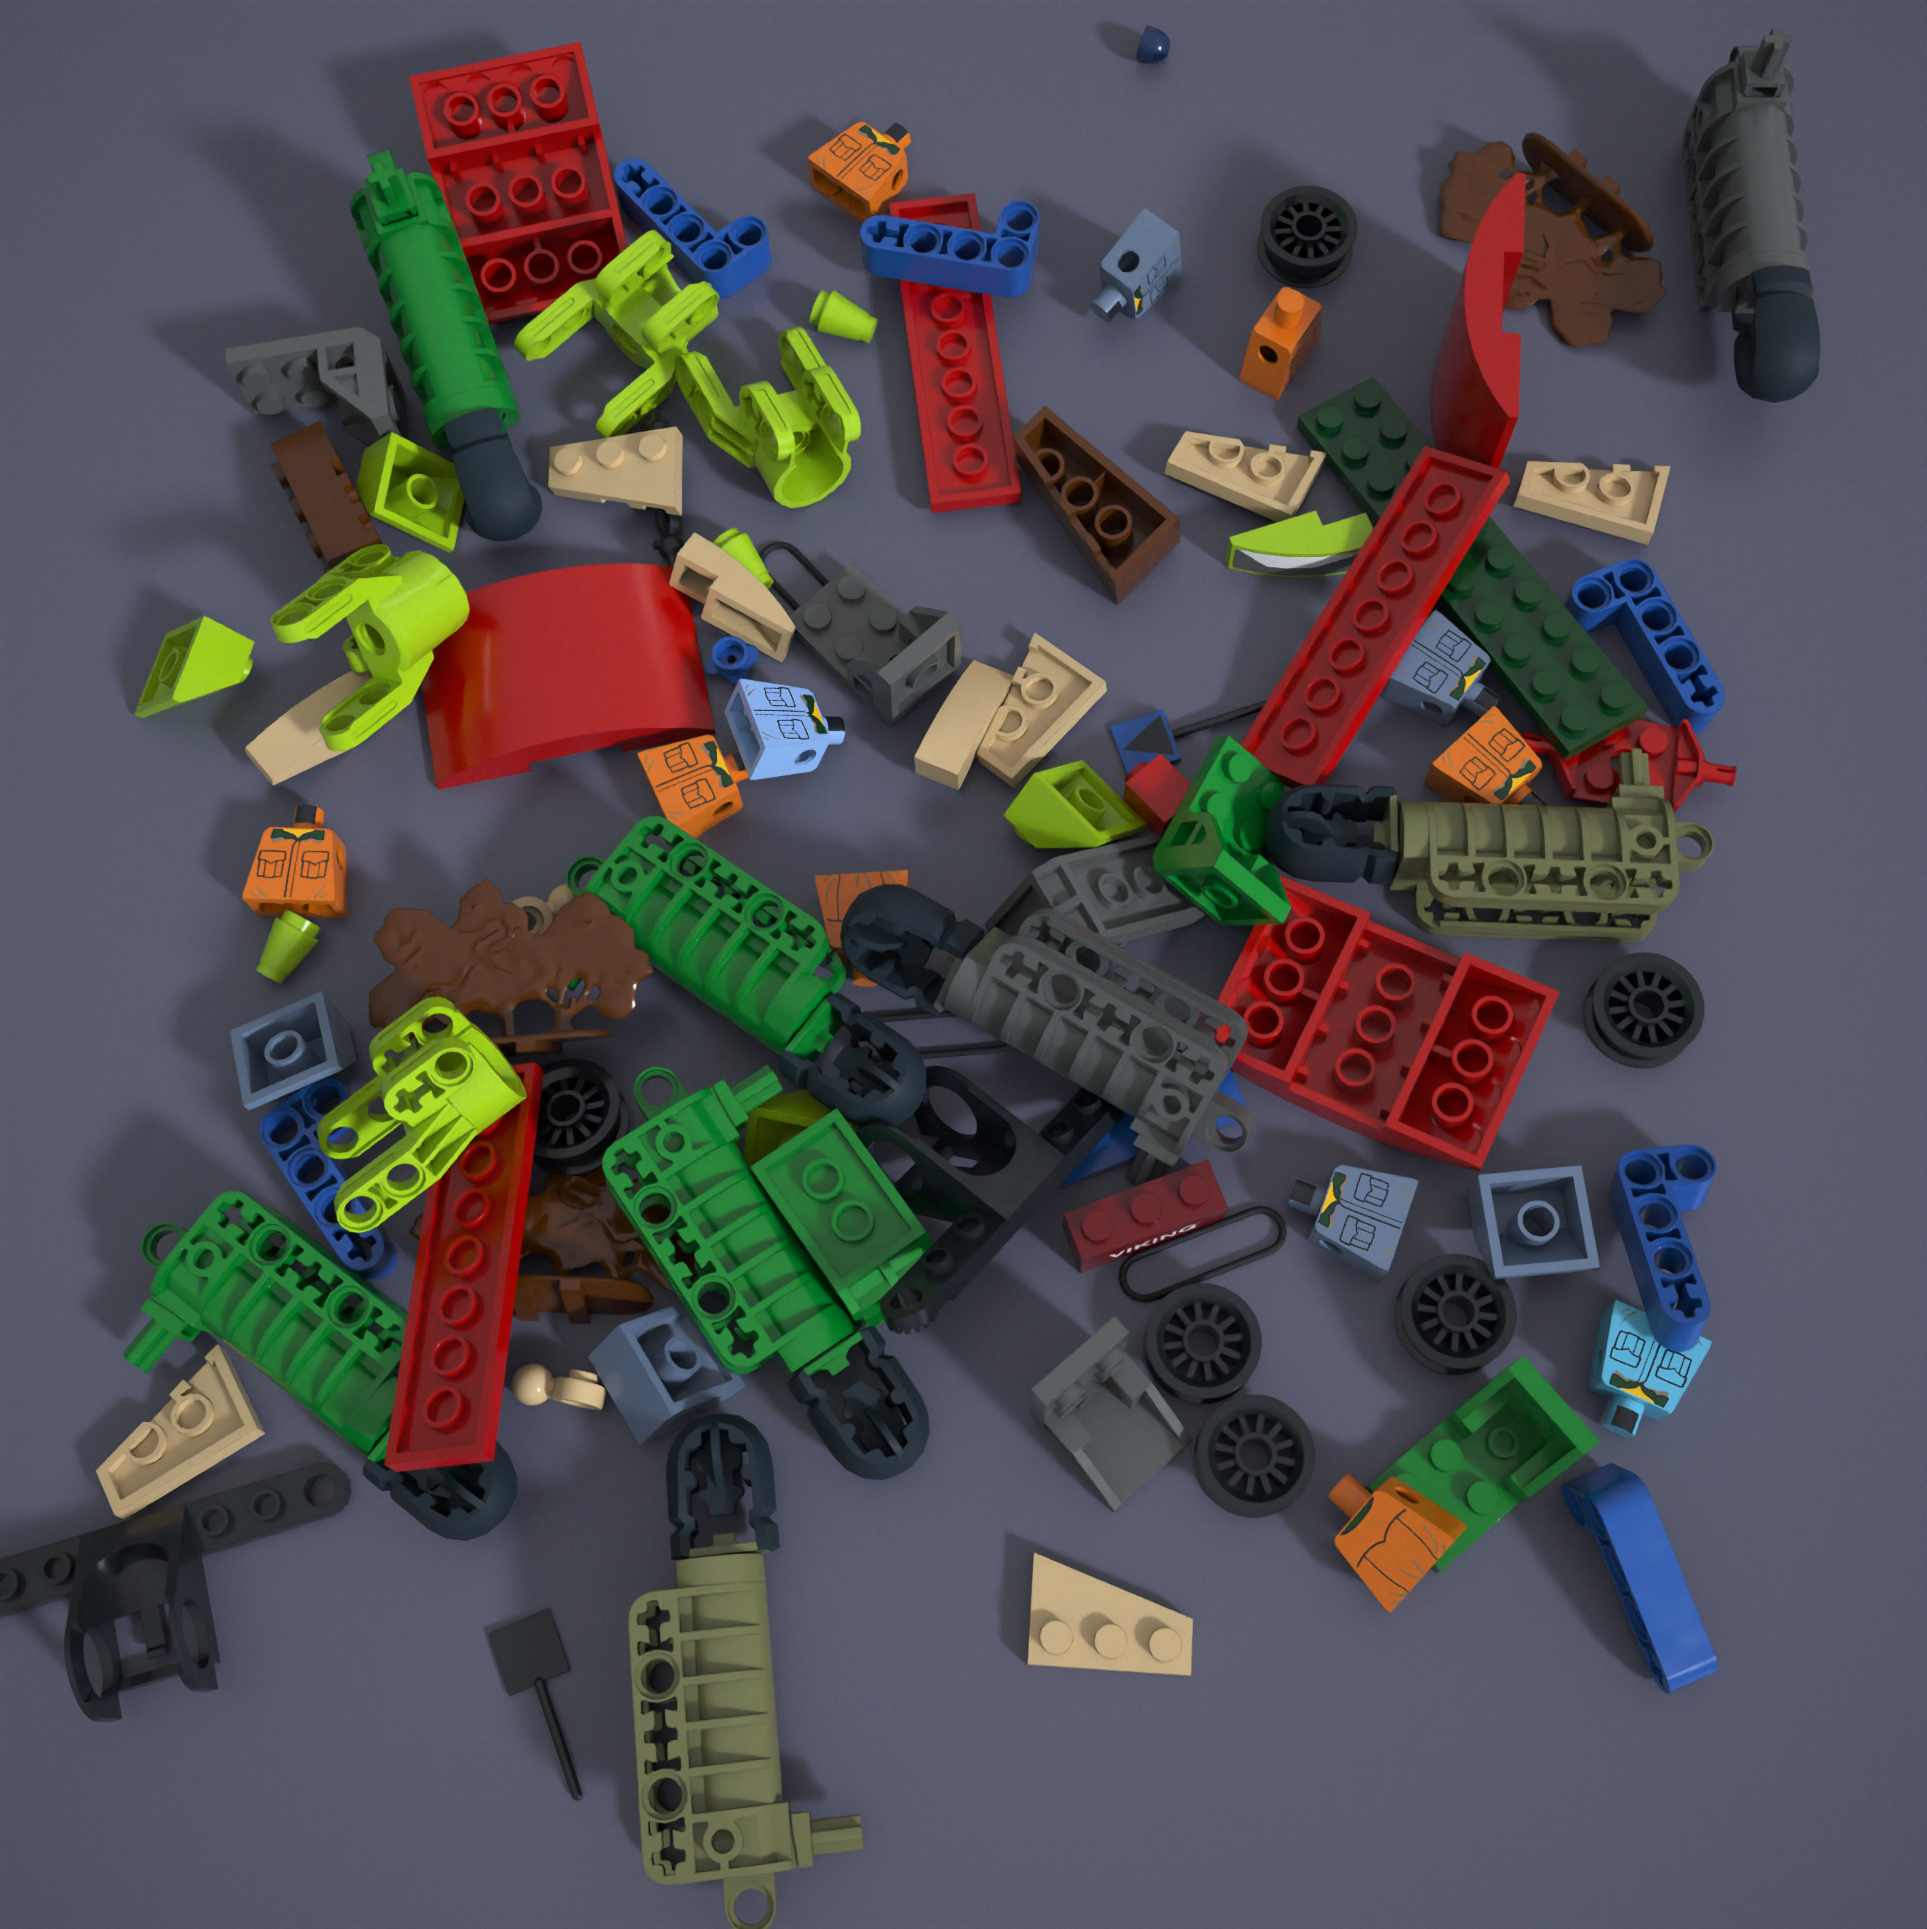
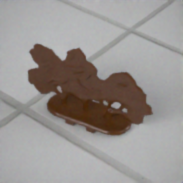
[1439,132,1667,348]
[369,878,653,1057]
[409,1166,697,1324]

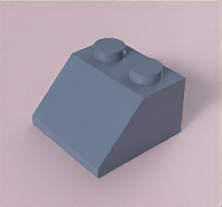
[230,991,357,1111]
[1466,1165,1600,1279]
[588,1303,745,1446]

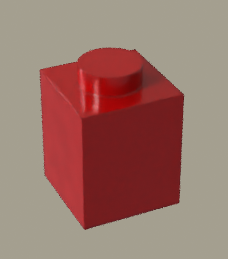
[1123,754,1191,836]

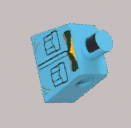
[1588,1300,1712,1438]

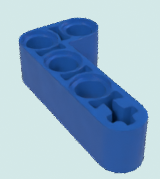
[614,158,772,299]
[860,201,1039,298]
[1564,558,1725,734]
[259,1077,398,1280]
[1609,1144,1717,1352]
[1561,1463,1718,1694]

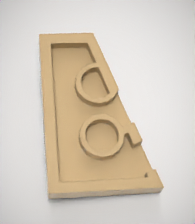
[548,426,683,516]
[1164,431,1326,522]
[1513,461,1671,545]
[977,633,1107,788]
[96,1344,265,1520]
[1028,1553,1193,1676]

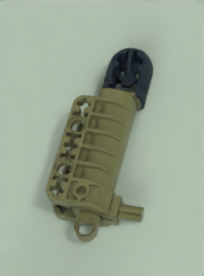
[1264,749,1715,943]
[628,1413,864,1929]

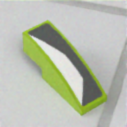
[1225,511,1373,577]

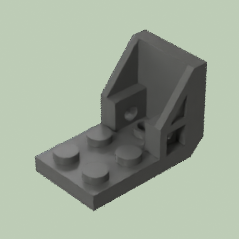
[224,326,410,447]
[789,562,962,725]
[984,833,1206,970]
[1030,1316,1193,1512]

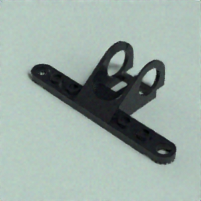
[856,1066,1124,1335]
[0,1463,351,1722]

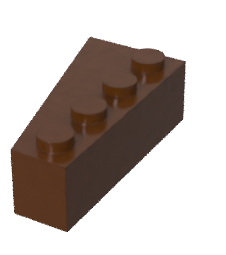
[1013,406,1180,605]
[270,421,383,574]

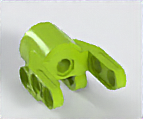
[513,230,720,438]
[674,326,861,508]
[270,544,470,751]
[317,997,527,1233]

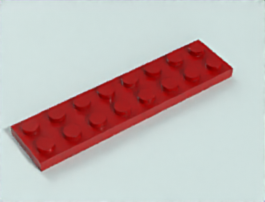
[889,193,1021,513]
[1240,446,1510,787]
[384,1062,544,1472]

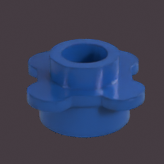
[705,635,759,686]

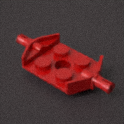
[1521,719,1737,813]

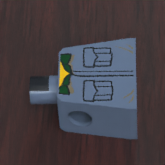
[1090,208,1182,323]
[1379,610,1502,726]
[1287,1165,1419,1281]

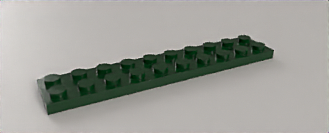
[1297,377,1648,761]

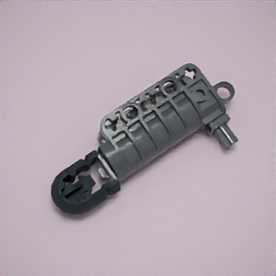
[1682,27,1820,403]
[840,884,1255,1187]

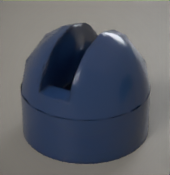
[1136,25,1170,64]

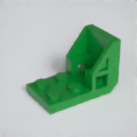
[1152,735,1291,926]
[750,1108,934,1332]
[1365,1355,1600,1573]

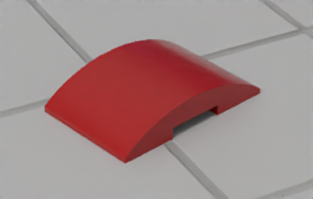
[409,42,628,324]
[1430,173,1526,468]
[421,563,716,790]
[1214,875,1560,1171]

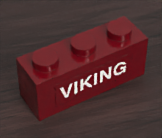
[1062,1160,1228,1273]

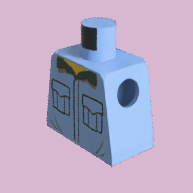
[724,679,845,780]

